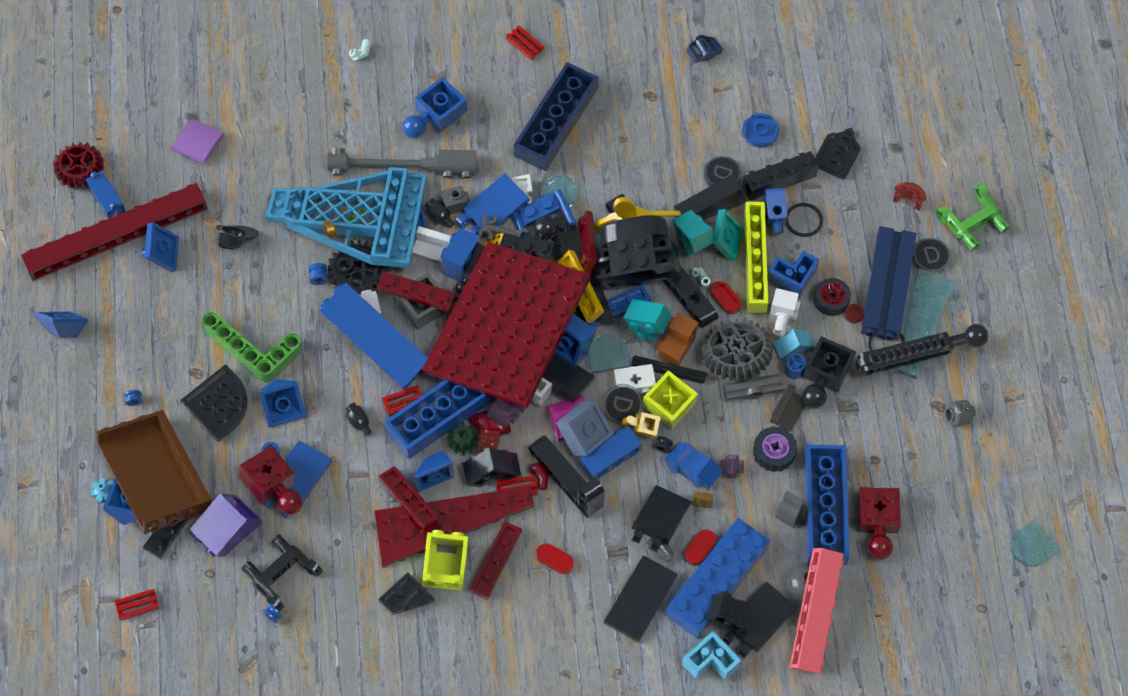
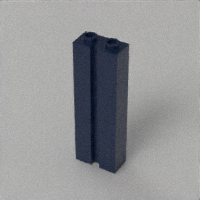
[860,226,917,341]

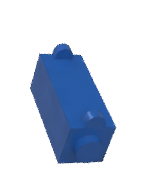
[86,171,126,219]

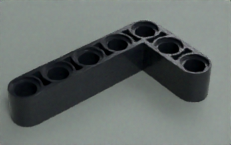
[528,435,605,518]

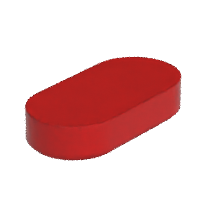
[710,281,741,315]
[685,529,717,566]
[537,543,574,574]

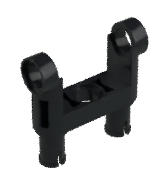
[241,534,323,612]

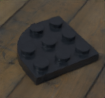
[181,364,248,442]

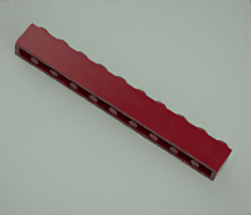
[21,183,208,281]

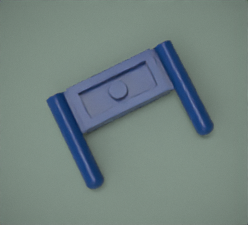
[512,189,576,239]

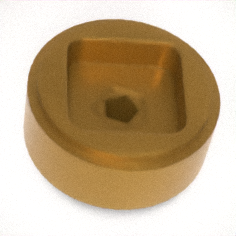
[322,220,337,240]

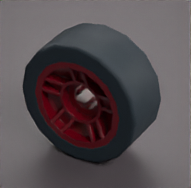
[814,278,851,316]

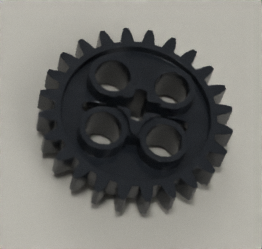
[327,240,389,294]

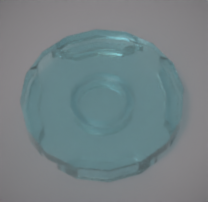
[541,175,578,210]

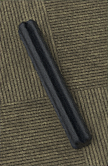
[631,355,707,383]

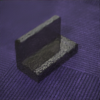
[770,383,806,432]

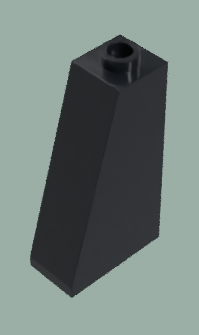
[674,174,748,221]

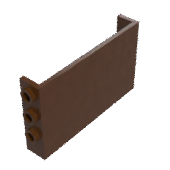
[96,410,212,534]

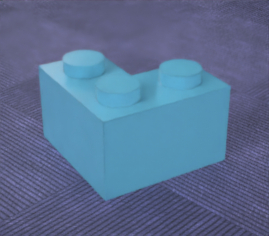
[682,631,741,680]

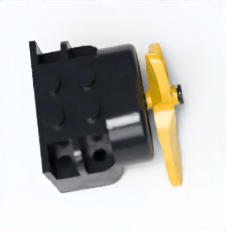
[594,197,682,290]

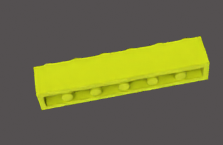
[744,202,768,313]

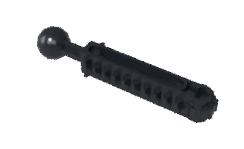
[856,324,989,376]

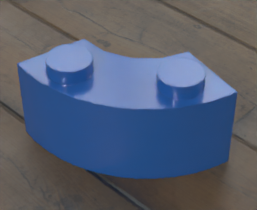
[665,442,723,488]

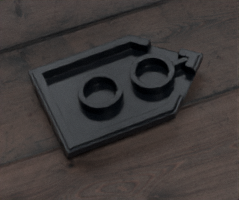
[815,128,861,179]

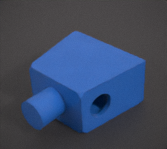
[762,188,787,235]

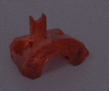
[893,182,926,211]

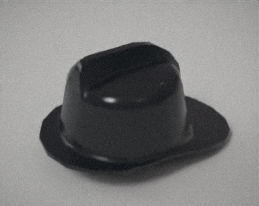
[216,225,259,250]

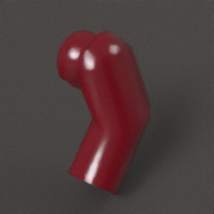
[529,462,549,491]

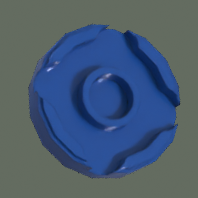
[742,113,779,148]

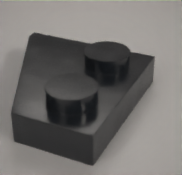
[379,573,435,615]

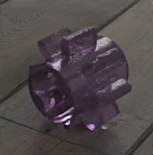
[720,455,744,478]

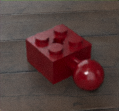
[239,446,303,515]
[857,487,901,560]

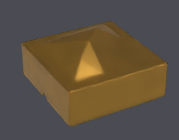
[692,491,714,508]

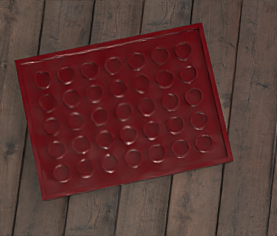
[422,241,591,408]

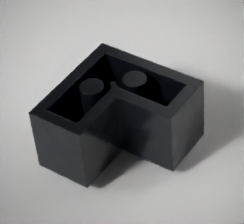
[462,447,521,487]

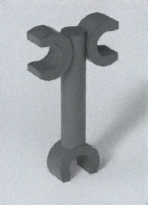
[478,212,529,242]

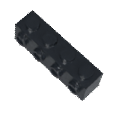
[742,151,819,201]

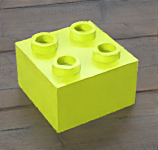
[642,371,698,429]

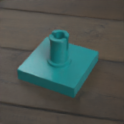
[712,209,743,261]

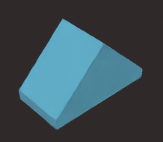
[773,329,815,361]

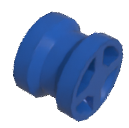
[308,263,328,285]

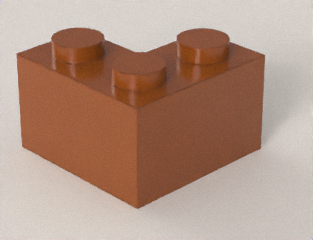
[656,312,698,366]

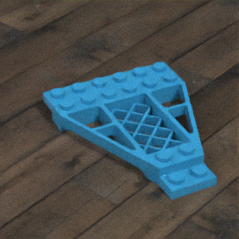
[266,167,427,268]

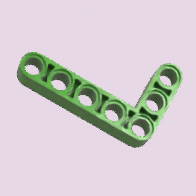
[202,312,303,383]

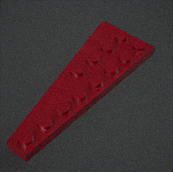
[375,486,534,568]

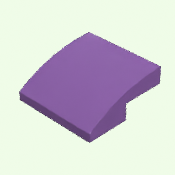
[172,119,224,164]

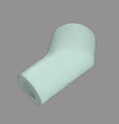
[349,39,372,61]
[691,266,711,286]

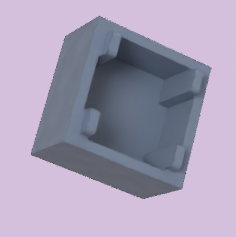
[556,401,614,456]

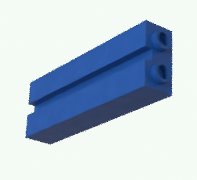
[319,282,428,390]

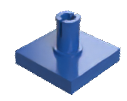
[142,222,179,272]

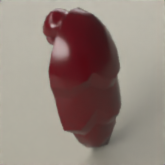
[469,410,511,438]

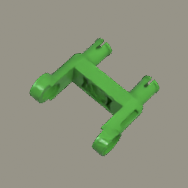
[935,183,1011,251]

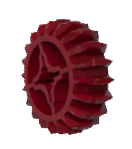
[53,141,104,190]

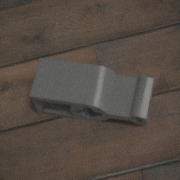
[776,490,804,528]

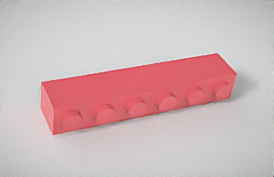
[789,548,844,674]

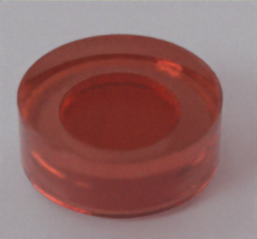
[844,304,864,323]

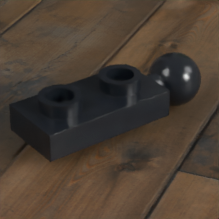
[455,243,485,294]

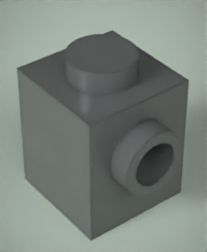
[441,185,470,214]

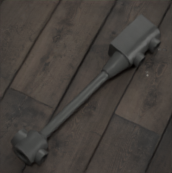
[327,148,477,178]

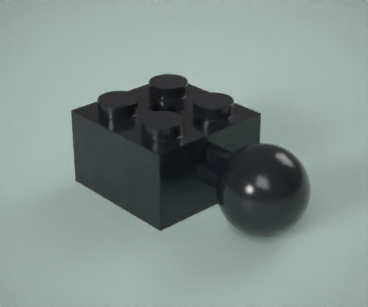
[517,216,562,263]
[802,336,856,409]

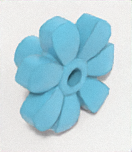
[90,478,113,503]

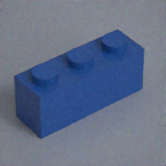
[580,426,642,480]

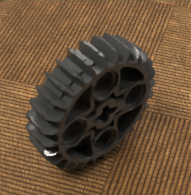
[702,318,773,381]

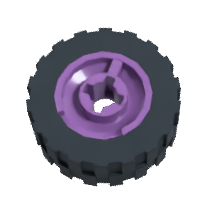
[753,426,797,472]

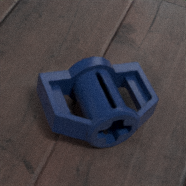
[687,34,723,63]

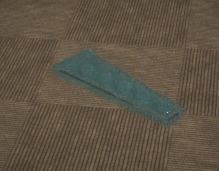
[898,268,955,379]

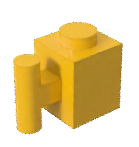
[622,412,661,438]

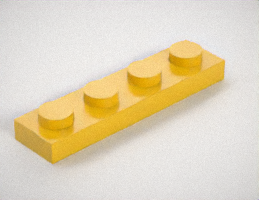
[557,250,604,323]

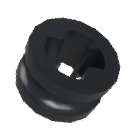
[654,436,673,453]

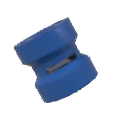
[785,354,806,379]

